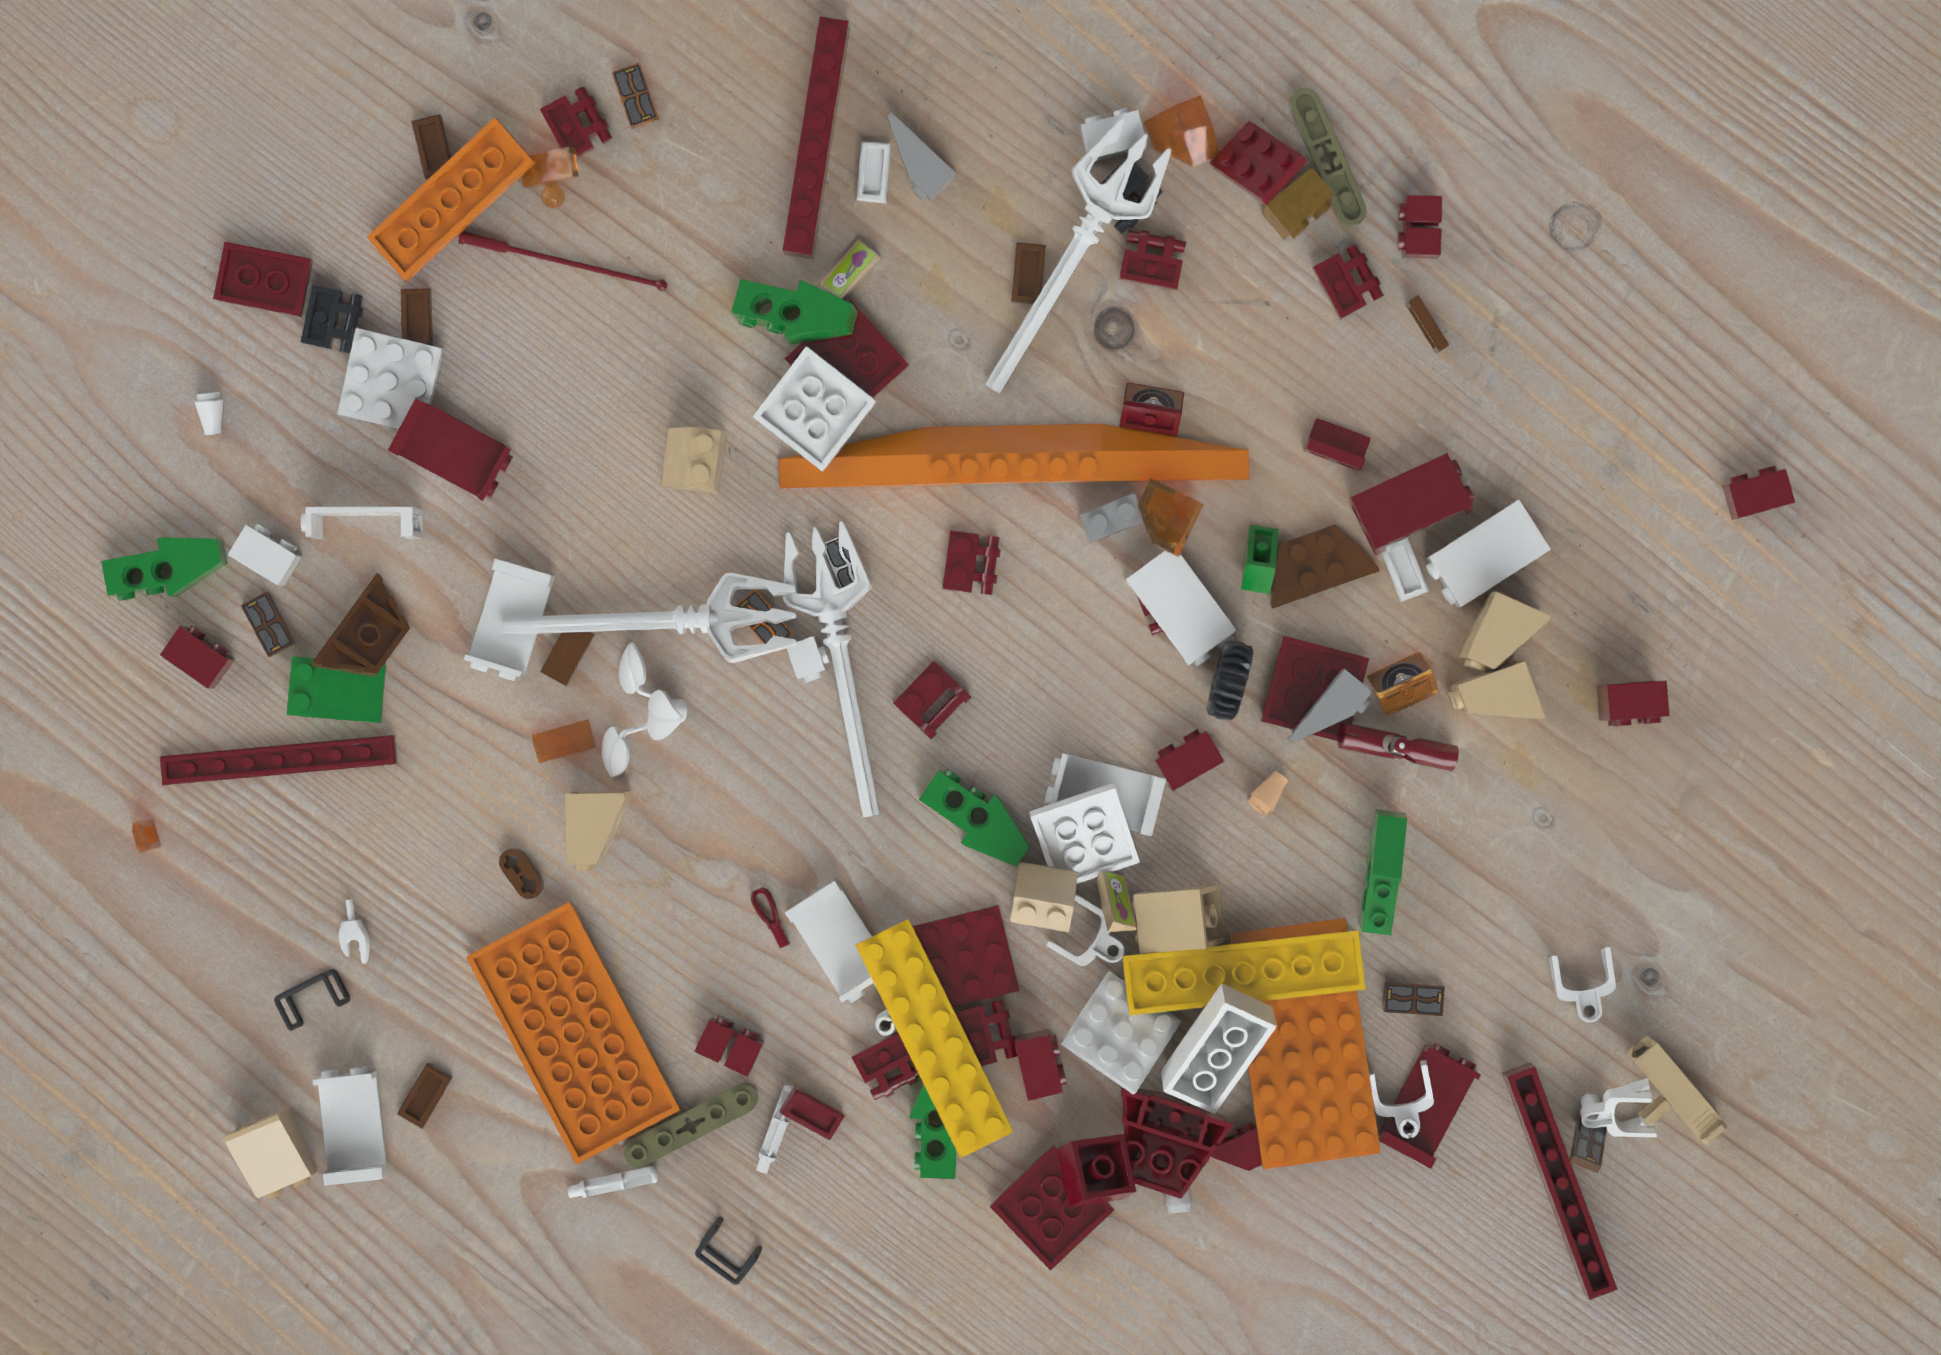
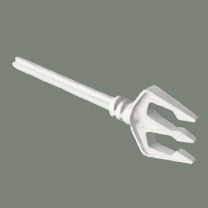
[985,119,1171,393]
[783,521,880,818]
[502,573,797,663]

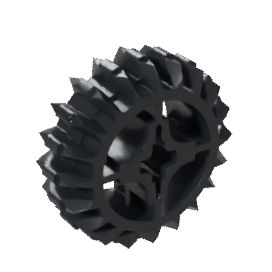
[1207,640,1253,721]

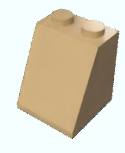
[661,427,727,494]
[1459,592,1551,672]
[1448,661,1545,719]
[565,791,631,871]
[1010,862,1078,932]
[1132,883,1227,953]
[223,1107,317,1200]

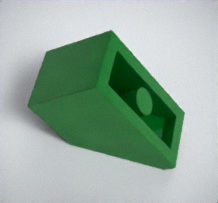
[1241,524,1279,594]

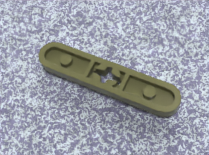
[1289,88,1367,227]
[624,1083,758,1167]

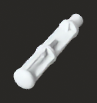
[756,1085,794,1174]
[567,1166,658,1198]

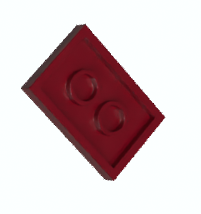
[1209,120,1307,205]
[213,241,313,317]

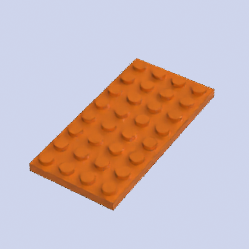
[466,901,681,1165]
[1229,918,1381,1170]

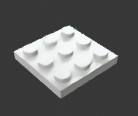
[337,328,444,429]
[753,346,877,471]
[1029,783,1140,884]
[1060,971,1181,1095]

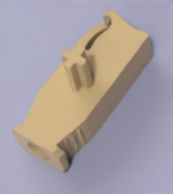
[1625,1036,1728,1145]

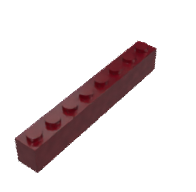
[782,16,850,259]
[1502,1062,1618,1300]

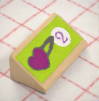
[820,239,881,300]
[1096,871,1137,932]

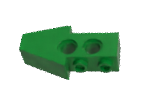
[731,279,858,345]
[101,537,228,601]
[919,769,1029,866]
[1359,809,1407,936]
[910,1084,956,1179]

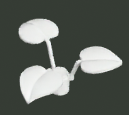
[601,642,687,778]

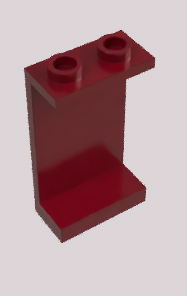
[388,397,513,501]
[1350,453,1475,556]
[1378,1043,1481,1169]

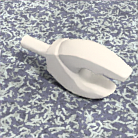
[339,899,370,964]

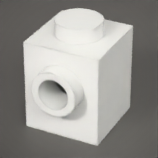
[787,636,829,683]

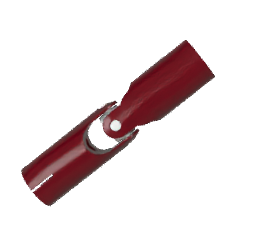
[1338,722,1459,771]

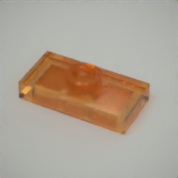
[531,719,597,763]

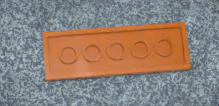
[367,117,536,282]

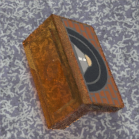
[1367,652,1439,717]

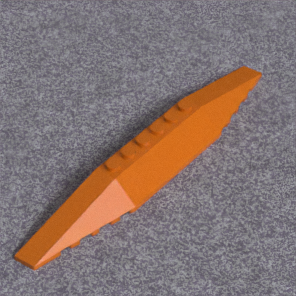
[779,424,1249,489]

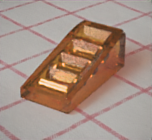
[131,819,161,853]

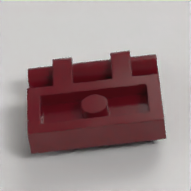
[540,87,613,162]
[1119,229,1186,290]
[1312,244,1384,320]
[942,530,1001,595]
[955,999,1018,1066]
[851,1032,920,1100]

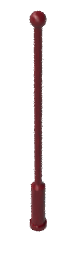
[458,230,668,291]

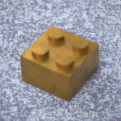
[1261,167,1335,240]

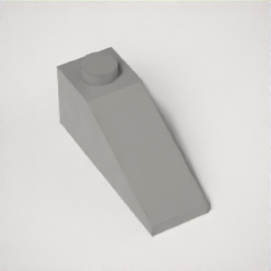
[887,112,956,202]
[1286,669,1373,743]

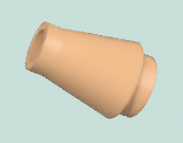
[1247,771,1288,816]

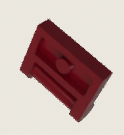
[893,661,972,739]

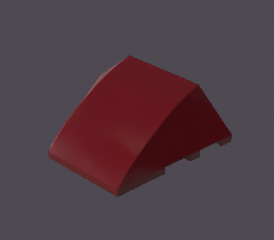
[1121,1087,1235,1199]

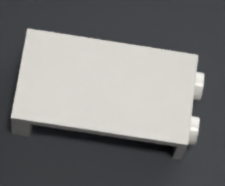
[1426,500,1551,608]
[301,507,423,539]
[1125,545,1236,667]
[464,558,555,681]
[1044,753,1166,836]
[785,880,876,1003]
[313,1066,388,1186]

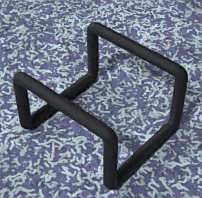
[274,969,350,1031]
[695,1216,762,1285]

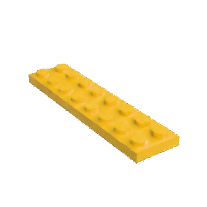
[855,918,1014,1158]
[1122,930,1366,1016]

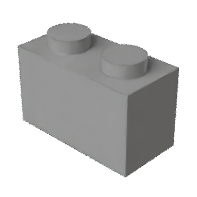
[1079,493,1146,544]

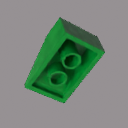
[286,656,387,723]

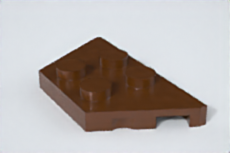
[1270,525,1380,609]
[311,573,410,677]

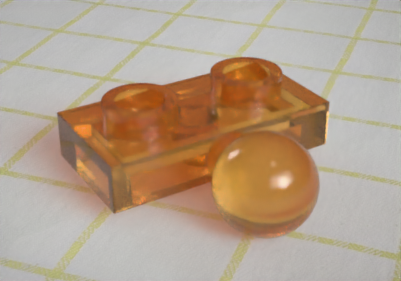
[521,147,579,209]

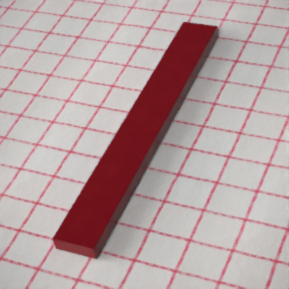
[160,735,398,785]

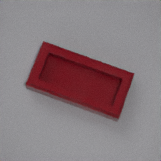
[779,1086,845,1141]

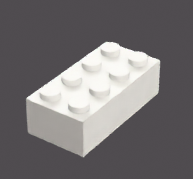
[1161,983,1277,1114]

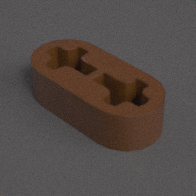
[499,848,544,899]

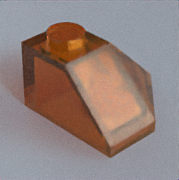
[1144,95,1219,167]
[1137,478,1204,557]

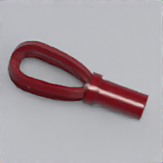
[751,887,790,948]

